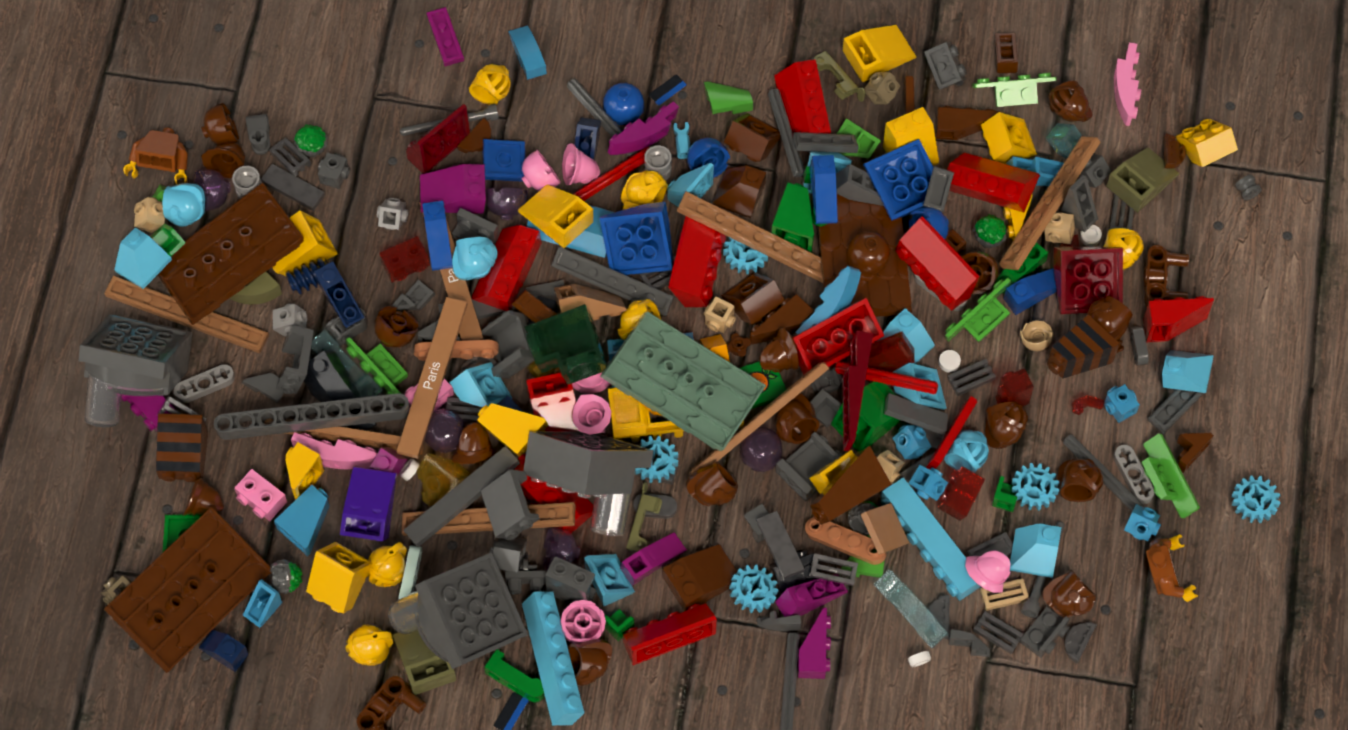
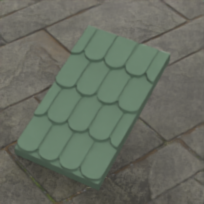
[600,312,766,451]

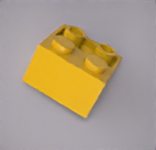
[1176,119,1238,167]

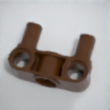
[1143,245,1189,306]
[356,676,427,730]

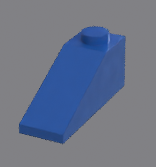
[809,155,838,224]
[422,201,453,271]
[1004,268,1057,315]

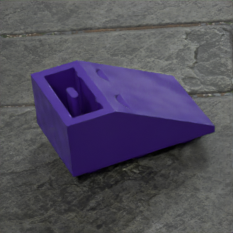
[340,467,397,541]

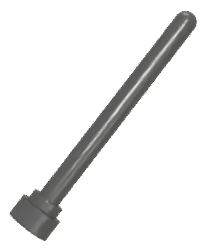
[400,103,499,136]
[1021,521,1065,618]

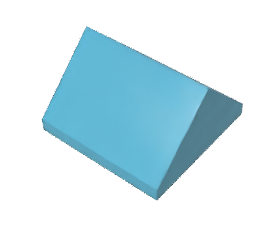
[584,554,635,607]

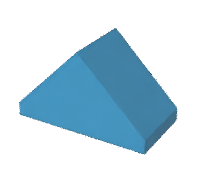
[243,579,282,628]

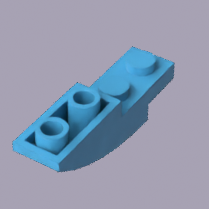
[796,266,861,335]

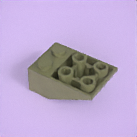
[1106,147,1180,213]
[392,625,457,695]

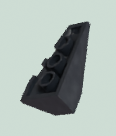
[304,351,377,431]

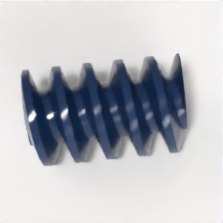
[285,258,328,295]

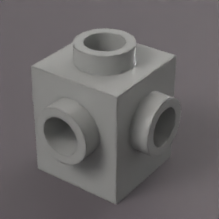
[377,198,408,230]
[273,304,308,337]

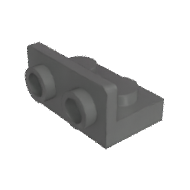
[924,42,967,90]
[452,208,499,244]
[1020,607,1070,658]

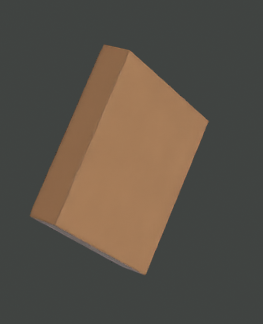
[861,503,909,555]

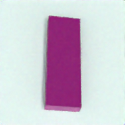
[426,7,464,66]

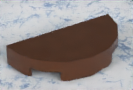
[904,76,915,114]
[457,118,491,153]
[1164,133,1186,169]

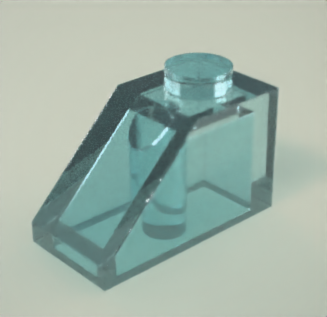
[1046,123,1095,159]

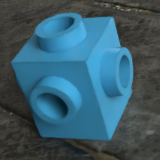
[1104,384,1140,423]
[893,424,932,459]
[908,465,948,501]
[1124,504,1161,541]

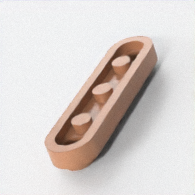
[414,340,499,361]
[805,517,887,565]

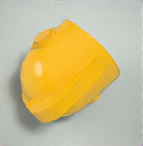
[469,64,510,105]
[621,170,668,205]
[1103,228,1143,270]
[618,299,661,340]
[367,542,407,587]
[345,624,393,666]

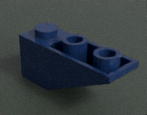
[313,261,365,328]

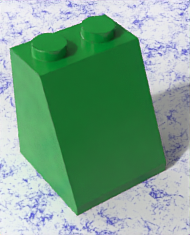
[772,183,814,253]
[831,381,901,452]

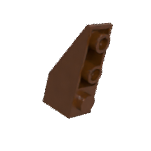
[936,106,1001,140]
[750,294,814,345]

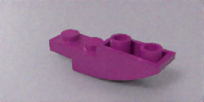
[607,101,679,155]

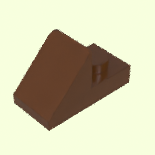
[1177,433,1214,473]

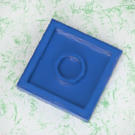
[483,139,525,182]

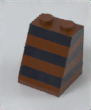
[1047,314,1120,379]
[156,413,208,482]

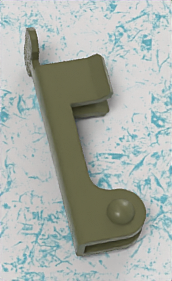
[814,51,866,102]
[626,482,662,552]

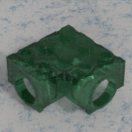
[524,304,607,385]

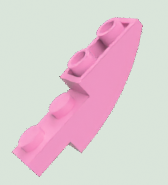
[1114,42,1141,126]
[291,432,378,469]

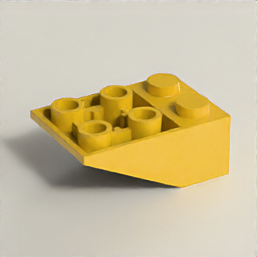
[842,25,916,82]
[518,184,593,248]

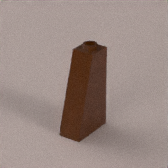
[810,446,892,525]

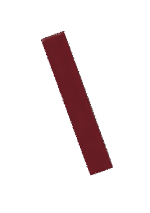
[843,331,873,451]

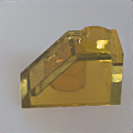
[417,453,471,507]

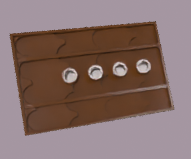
[157,183,304,325]
[817,194,912,317]
[104,507,271,673]

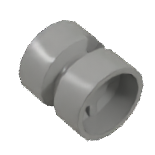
[645,145,672,180]
[232,166,261,200]

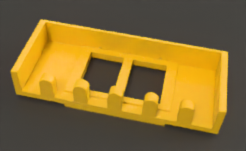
[608,387,744,443]

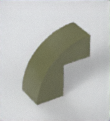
[229,272,282,305]

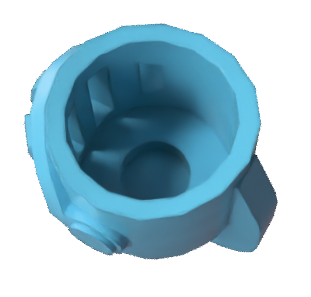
[162,183,205,227]
[452,237,498,280]
[944,429,989,474]

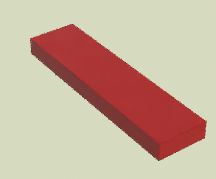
[925,396,977,470]

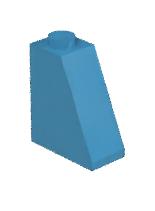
[274,485,329,557]

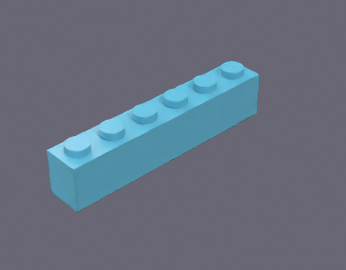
[880,477,981,601]
[522,592,584,726]

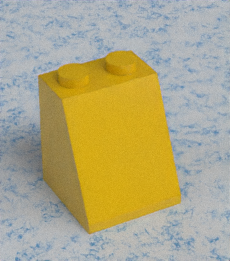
[883,107,939,166]
[272,210,338,276]
[477,403,549,457]
[306,542,373,613]

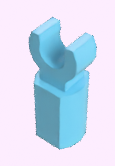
[673,122,690,159]

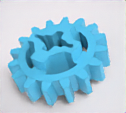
[723,237,768,274]
[635,436,678,483]
[1011,463,1059,511]
[1231,476,1280,523]
[729,565,778,613]

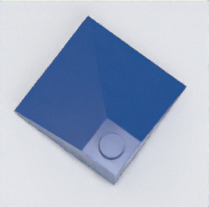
[863,139,934,221]
[599,202,673,275]

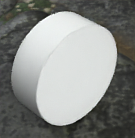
[1080,225,1102,246]
[939,350,961,373]
[400,459,420,481]
[908,651,931,667]

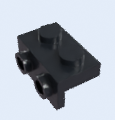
[769,549,821,593]

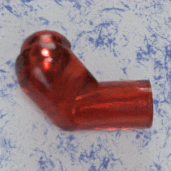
[1071,395,1104,415]

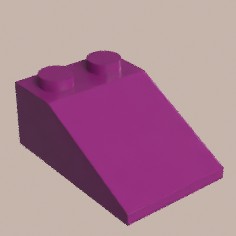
[420,164,486,214]

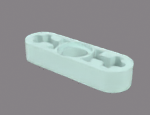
[398,545,422,605]

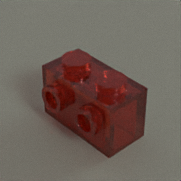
[379,236,430,283]
[868,331,915,372]
[995,368,1034,407]
[938,466,985,521]

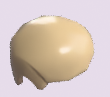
[1020,320,1054,352]

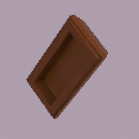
[512,290,558,330]

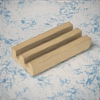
[980,578,1029,611]

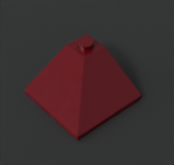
[406,104,470,174]
[1054,246,1123,314]

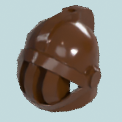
[1049,80,1093,122]
[1087,296,1133,340]
[775,394,819,444]
[985,402,1028,449]
[1057,459,1103,502]
[686,461,738,506]
[1043,569,1096,617]
[568,639,612,686]

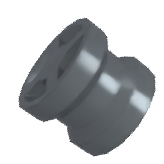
[1235,175,1262,200]

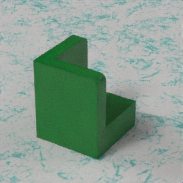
[150,223,186,257]
[992,476,1017,512]
[605,609,634,641]

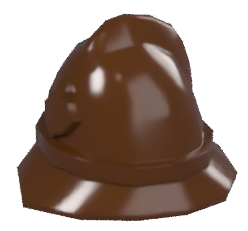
[201,142,245,178]
[760,328,799,372]
[451,422,496,464]
[183,477,224,516]

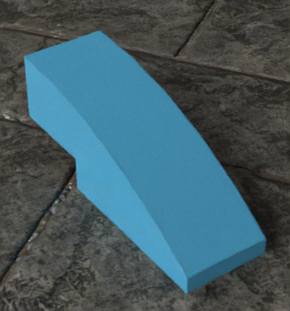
[508,25,547,80]
[1006,156,1064,186]

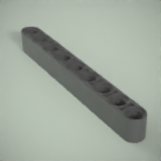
[214,393,410,440]

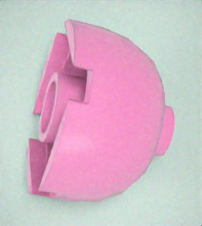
[522,150,561,191]
[560,600,606,643]

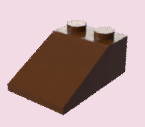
[663,544,737,611]

